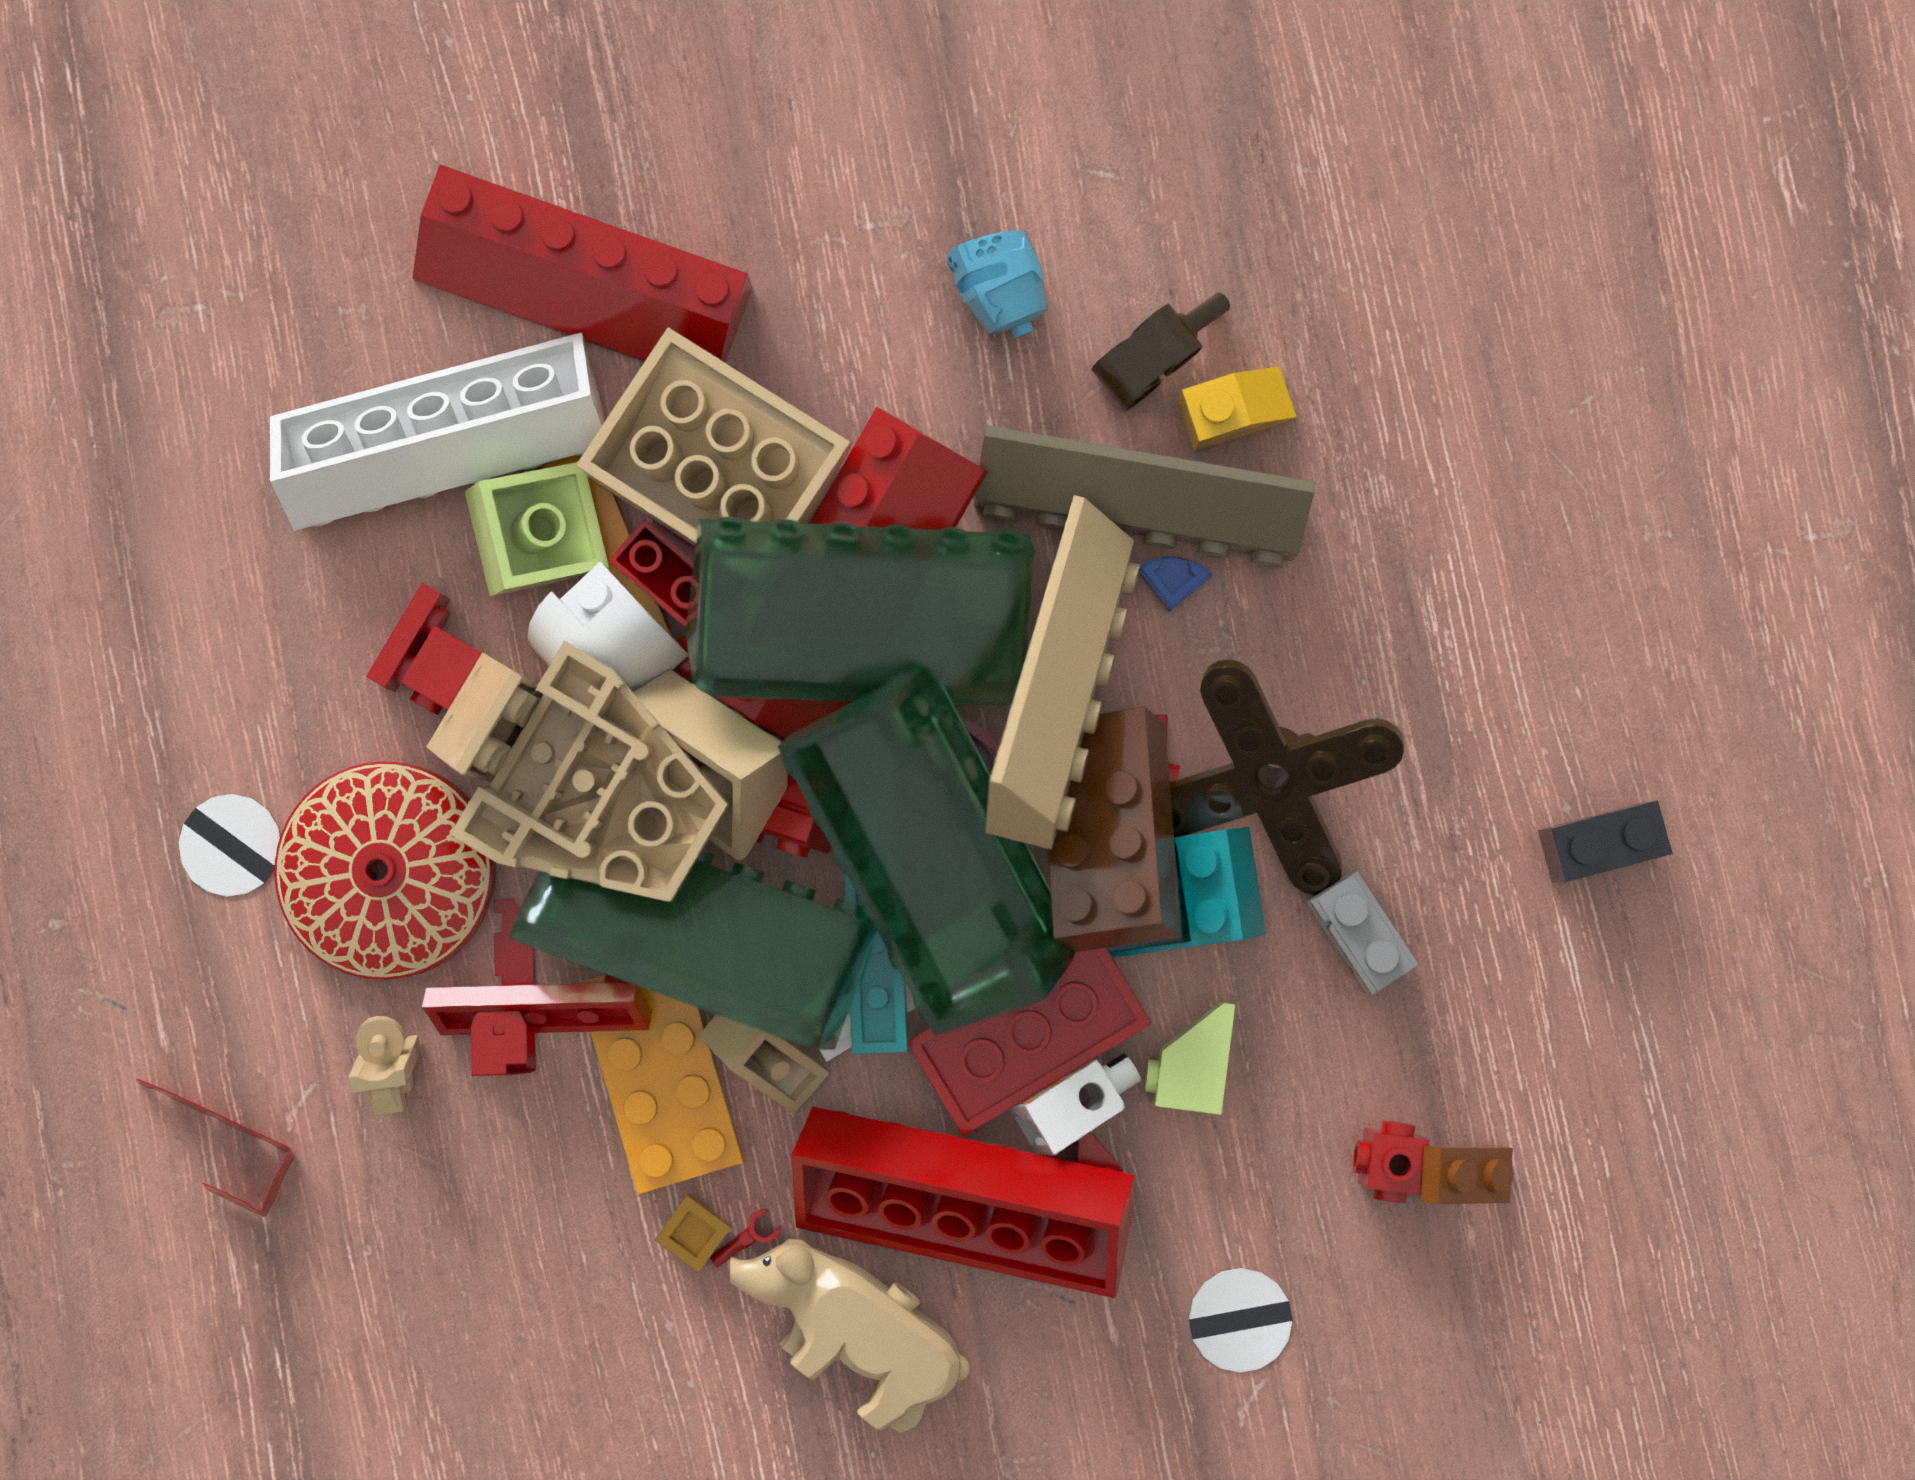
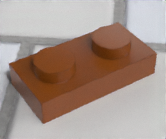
[1421,1145,1513,1204]

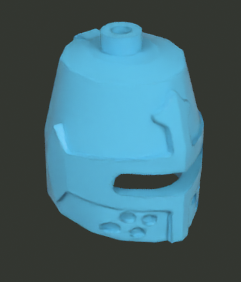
[946,230,1048,339]

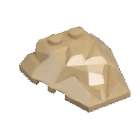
[450,641,730,902]

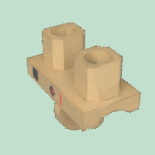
[348,1016,421,1116]

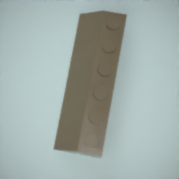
[974,425,1316,567]

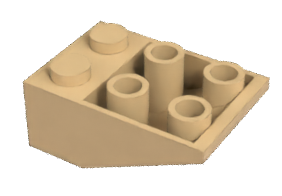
[427,652,543,782]

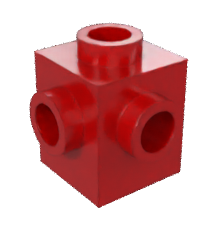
[1353,1121,1430,1203]

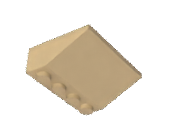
[576,327,852,594]

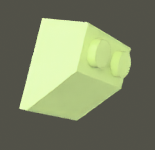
[464,462,609,597]

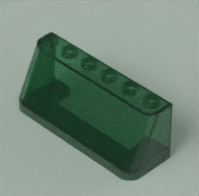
[685,517,1035,706]
[777,668,1075,1035]
[508,850,879,1050]

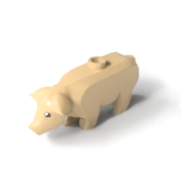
[730,1238,970,1433]

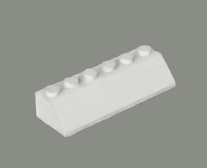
[270,332,605,531]

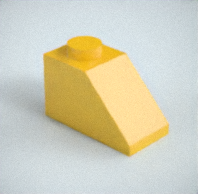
[1177,366,1297,452]

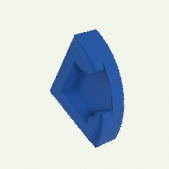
[1139,557,1213,611]

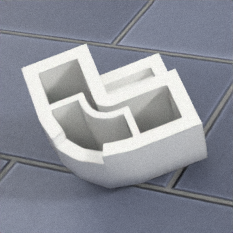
[528,562,688,692]

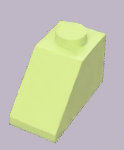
[1144,1001,1235,1115]

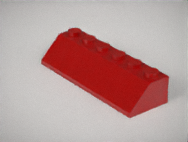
[412,164,752,363]
[712,407,988,756]
[791,1106,1135,1299]

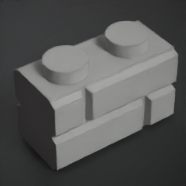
[1304,872,1419,995]

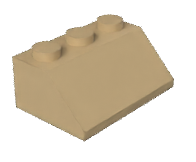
[633,669,789,861]

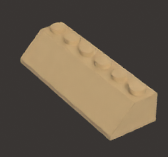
[985,495,1140,849]

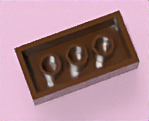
[1048,706,1182,952]

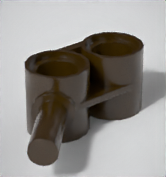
[1091,293,1230,412]

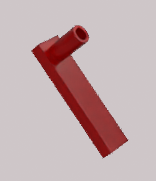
[422,932,652,1035]

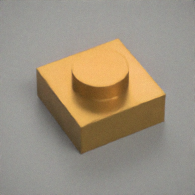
[654,1193,733,1273]

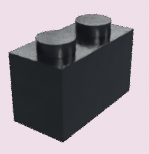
[1538,801,1673,883]

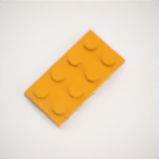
[576,952,745,1194]

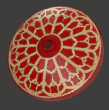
[274,761,496,980]

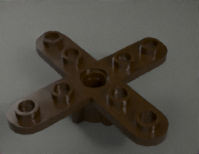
[1170,659,1405,895]

